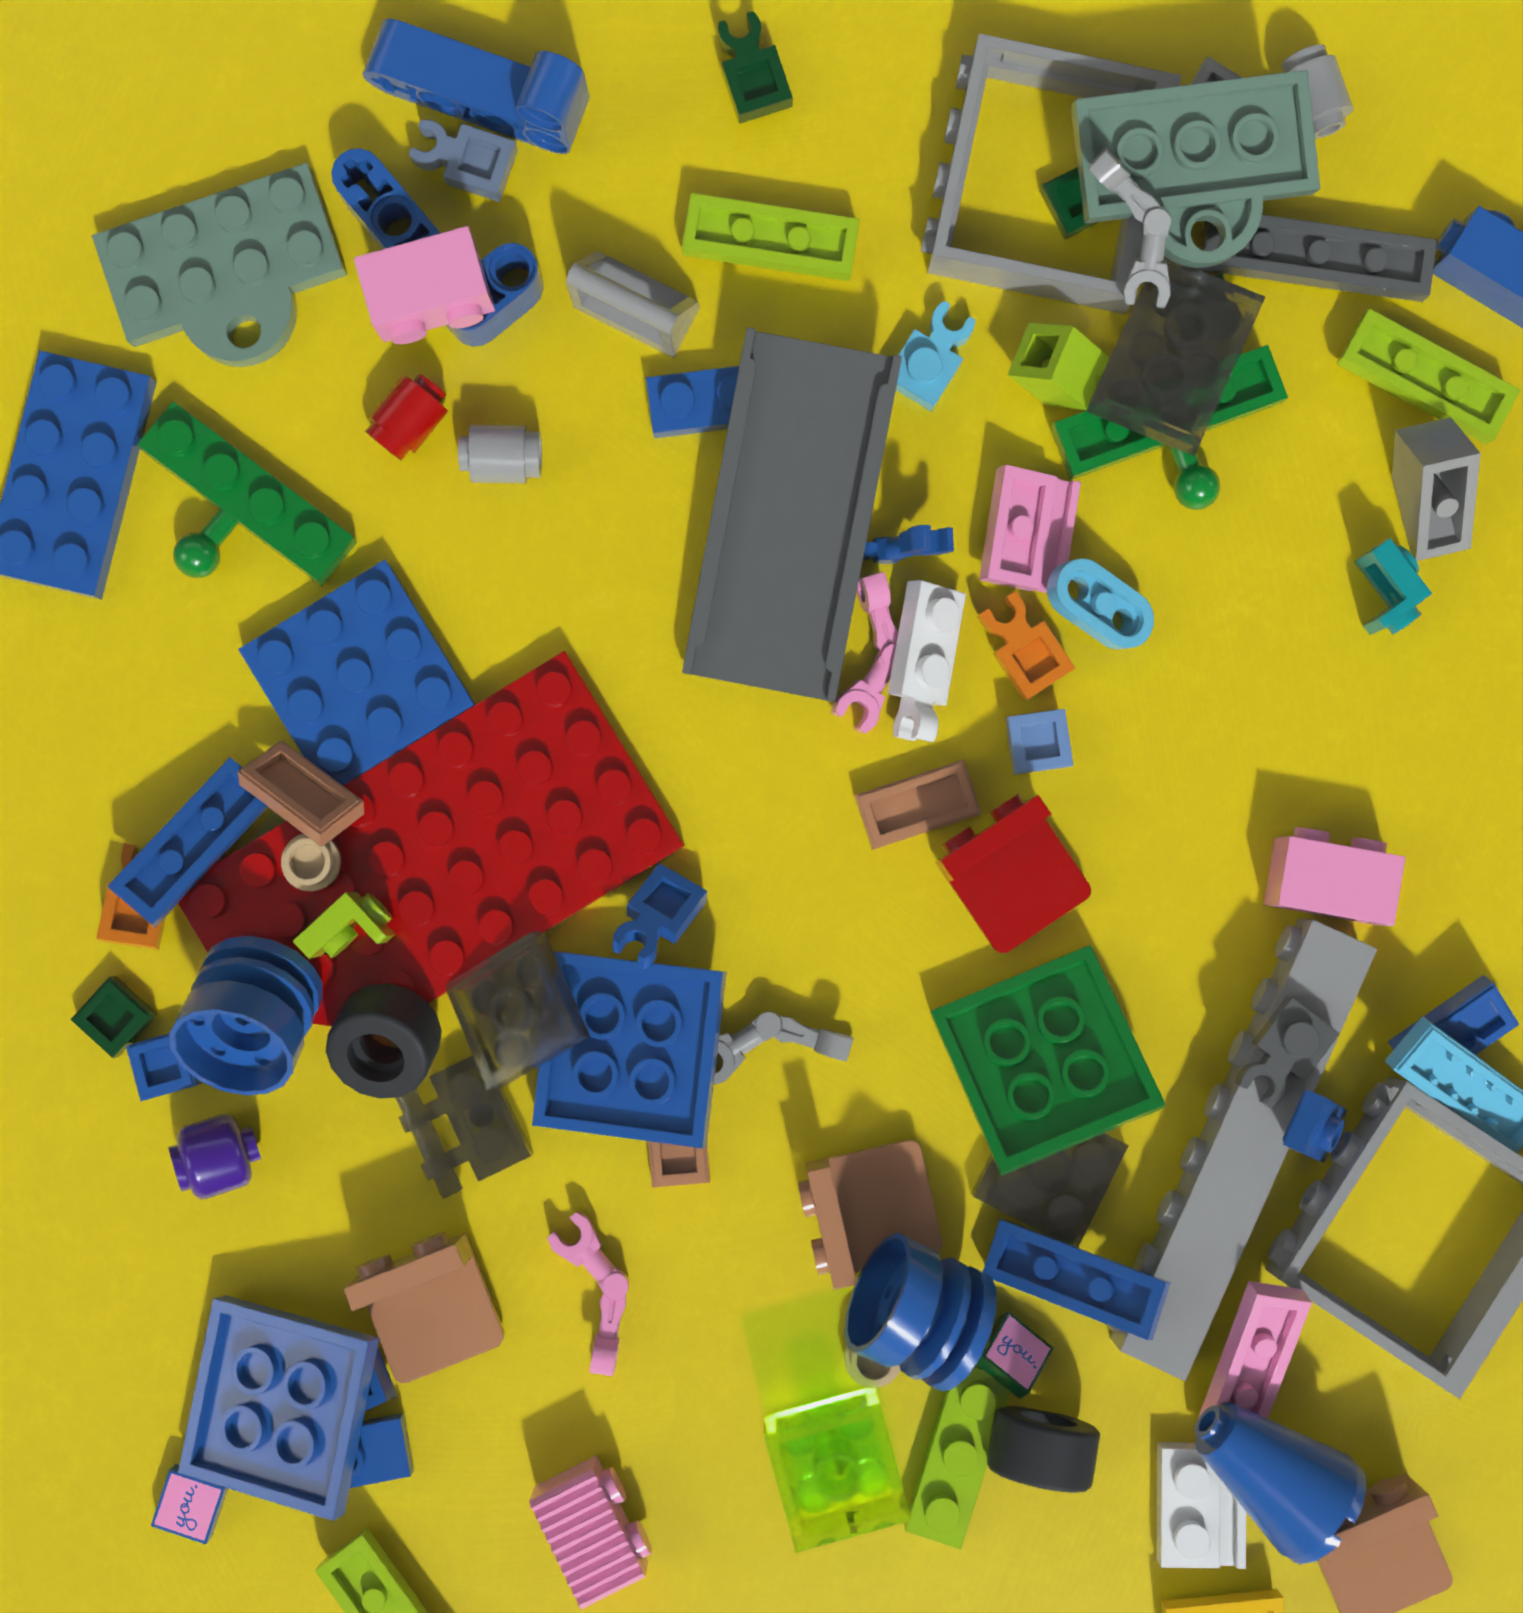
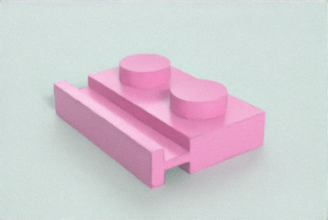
[979,464,1081,595]

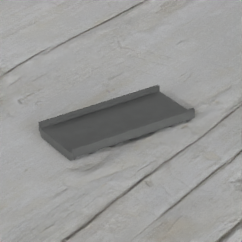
[682,327,902,702]

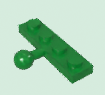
[1051,345,1288,510]
[137,401,357,586]

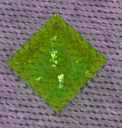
[763,1387,912,1553]

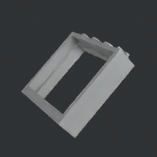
[921,33,1182,314]
[1265,1076,1523,1399]

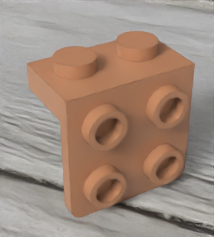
[798,1139,943,1290]
[344,1232,504,1383]
[1317,1473,1453,1613]

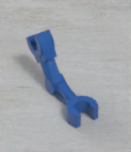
[863,525,954,564]

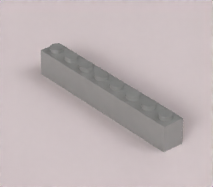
[1108,919,1377,1381]

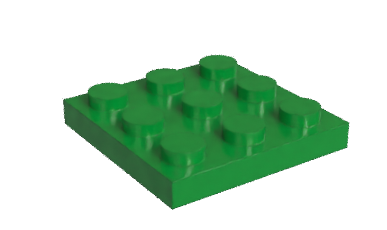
[930,945,1166,1176]

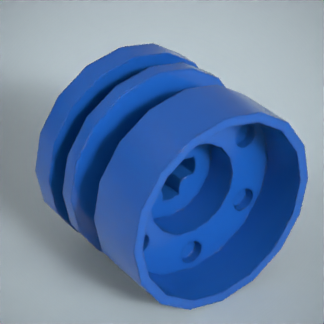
[169,936,323,1095]
[844,1233,997,1391]

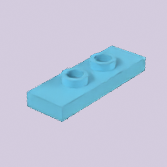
[1385,1016,1523,1153]

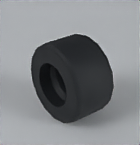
[325,983,442,1099]
[987,1406,1100,1493]

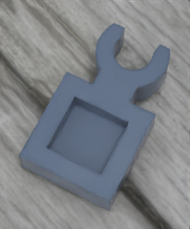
[409,120,518,202]

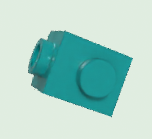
[1354,538,1432,635]

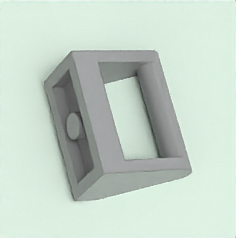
[566,251,699,358]

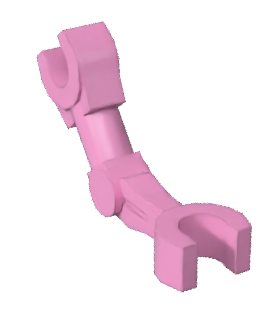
[831,572,898,733]
[547,1211,630,1376]

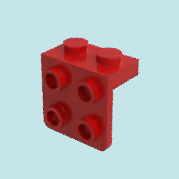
[935,793,1091,953]

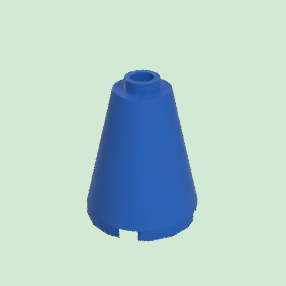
[1195,1402,1367,1565]

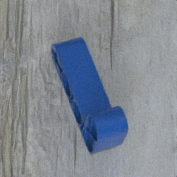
[363,19,590,154]
[331,148,544,347]

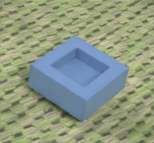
[1005,709,1074,775]

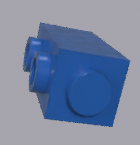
[1433,206,1523,328]

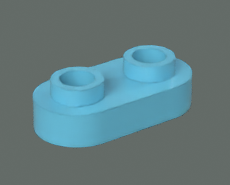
[1047,559,1154,650]

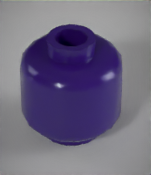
[168,1114,261,1200]

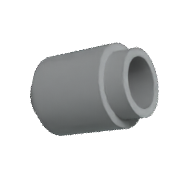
[1281,44,1353,139]
[458,425,542,483]

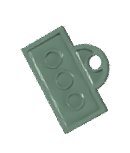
[1071,70,1320,268]
[92,163,347,367]

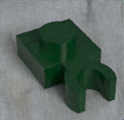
[718,11,793,124]

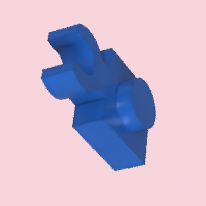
[613,863,707,969]

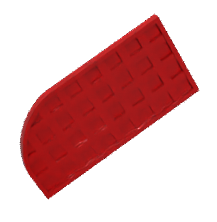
[178,651,685,1026]

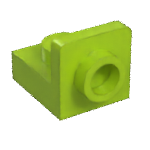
[293,892,395,959]

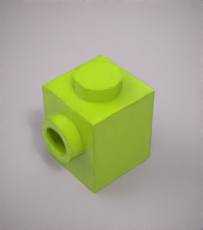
[1008,323,1110,410]

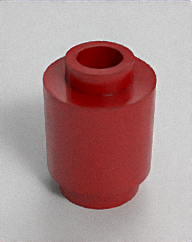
[365,373,449,461]

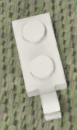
[888,580,966,742]

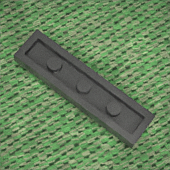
[1199,215,1437,302]

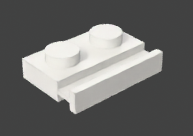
[1156,1442,1246,1569]

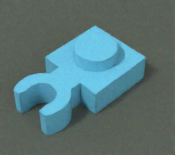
[896,301,975,412]

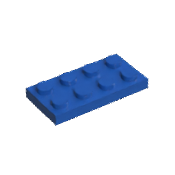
[0,350,157,600]

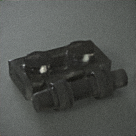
[395,1050,533,1199]

